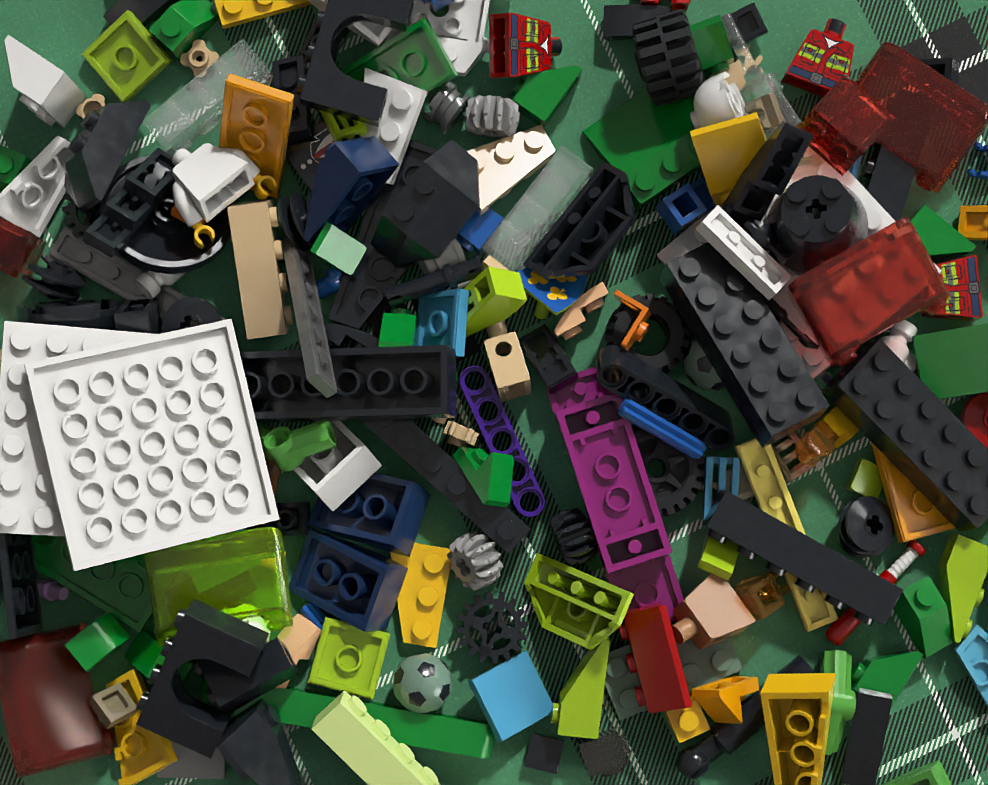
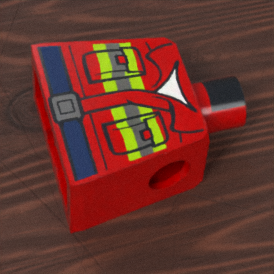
[489,13,562,78]
[781,18,854,103]
[906,255,983,322]

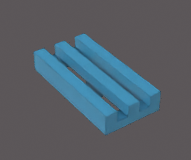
[702,456,740,523]

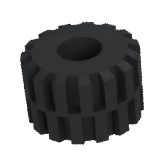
[632,9,705,107]

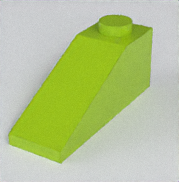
[464,266,527,337]
[551,636,610,739]

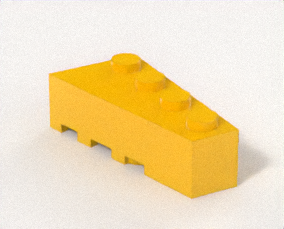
[760,673,836,785]

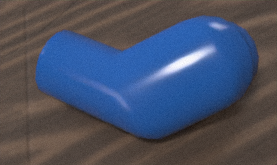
[316,268,343,299]

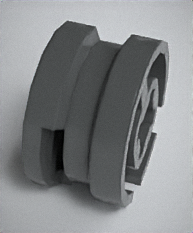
[423,81,471,134]

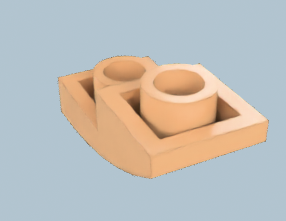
[553,282,609,341]
[276,614,322,689]

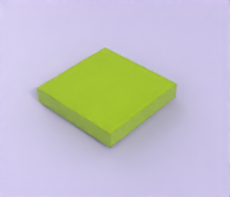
[81,10,173,102]
[308,617,391,700]

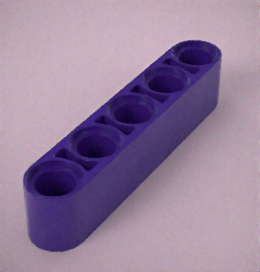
[460,365,545,517]

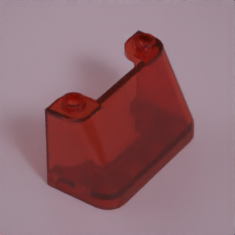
[828,42,988,193]
[788,217,950,367]
[0,623,115,777]

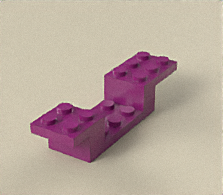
[544,366,684,622]

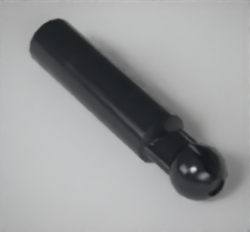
[676,655,815,779]

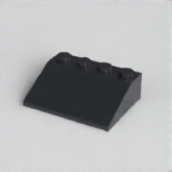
[0,533,43,639]

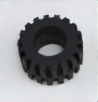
[604,293,690,374]

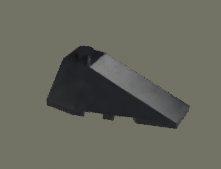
[217,698,303,785]

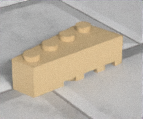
[227,198,294,339]

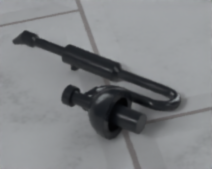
[742,218,819,349]

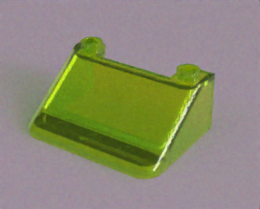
[144,527,293,647]

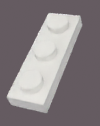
[695,205,791,300]

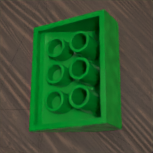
[582,75,708,211]

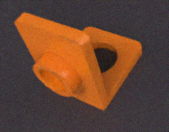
[613,289,651,352]

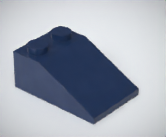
[303,136,400,242]
[308,473,431,557]
[288,529,408,632]

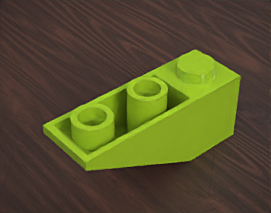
[938,534,988,643]

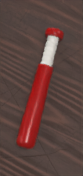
[825,540,926,646]

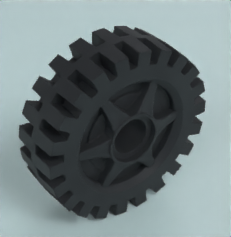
[631,424,705,517]

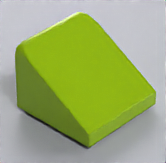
[845,458,883,499]

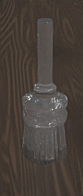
[721,13,802,140]

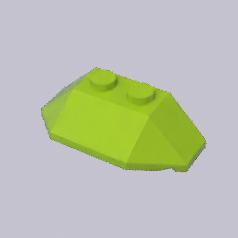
[524,553,634,650]

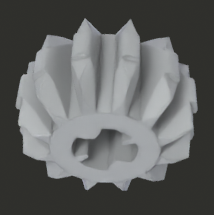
[464,95,520,139]
[447,531,504,591]

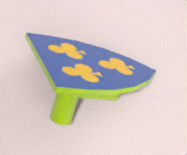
[517,268,586,319]

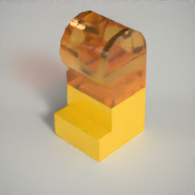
[795,406,859,466]

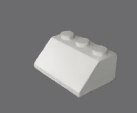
[4,35,86,128]

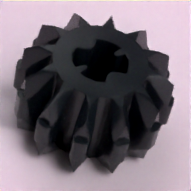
[550,507,597,566]

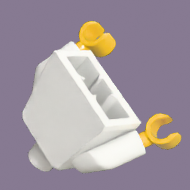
[172,143,276,249]

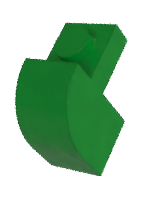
[65,612,131,673]

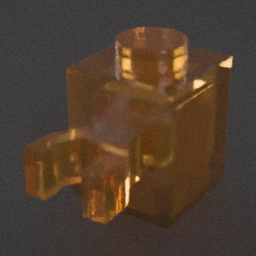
[732,571,791,620]

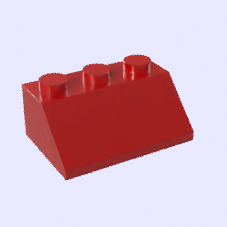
[618,602,692,713]

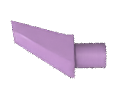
[37,579,69,601]

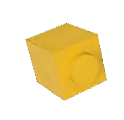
[663,695,710,743]

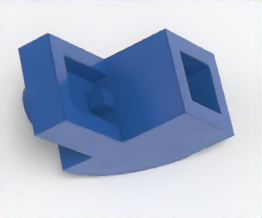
[655,176,716,235]

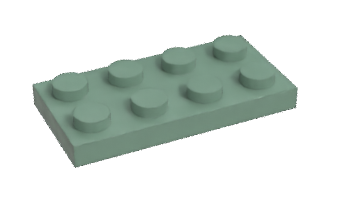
[605,624,743,721]

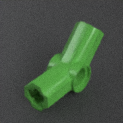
[257,419,337,471]
[820,650,856,755]

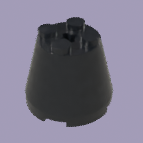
[766,175,868,279]
[15,299,119,330]

